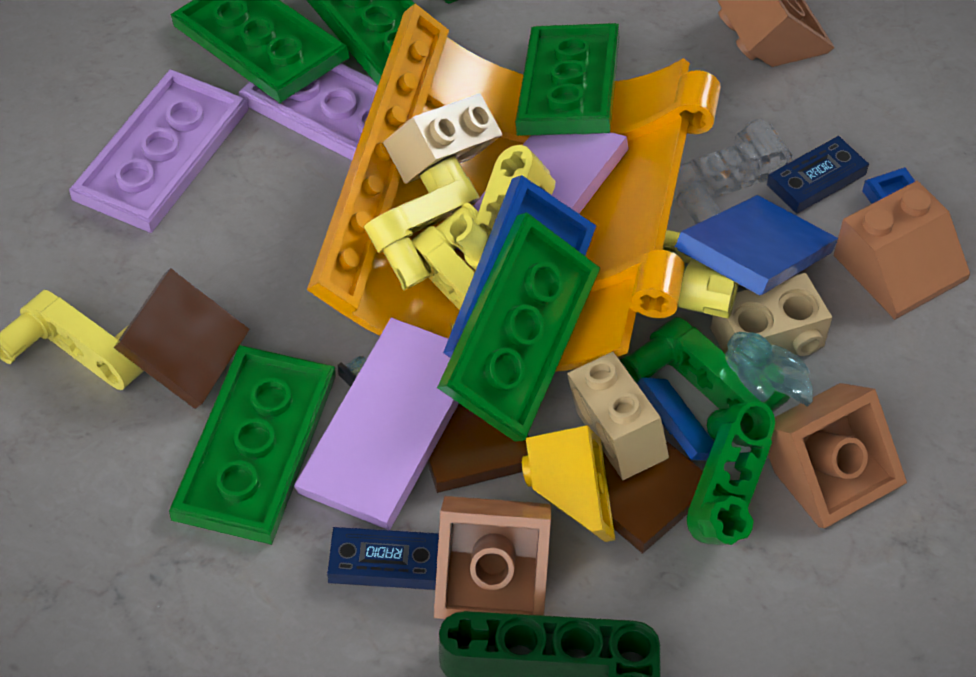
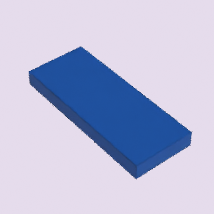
[637,378,714,460]

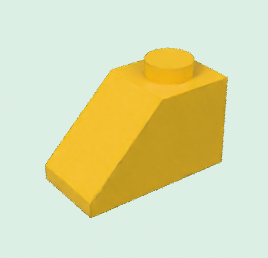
[522,425,615,542]

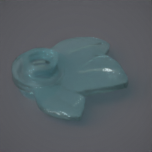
[725,332,813,407]

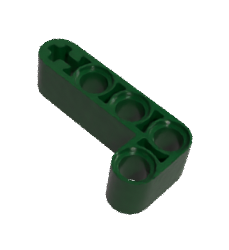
[439,611,660,677]

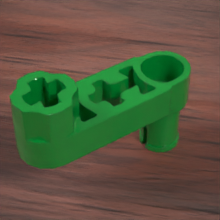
[620,317,790,412]
[687,401,776,545]

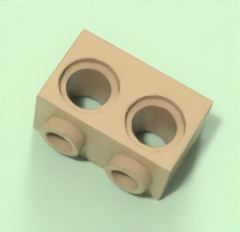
[383,93,503,184]
[710,273,832,371]
[567,352,669,480]

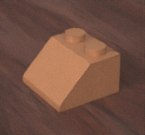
[717,0,835,67]
[833,180,970,320]
[768,383,907,529]
[434,496,551,619]

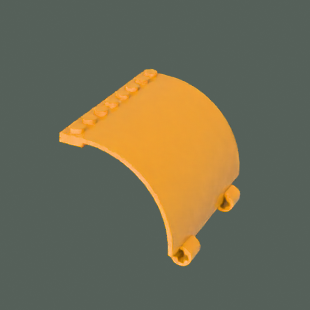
[307,3,721,372]

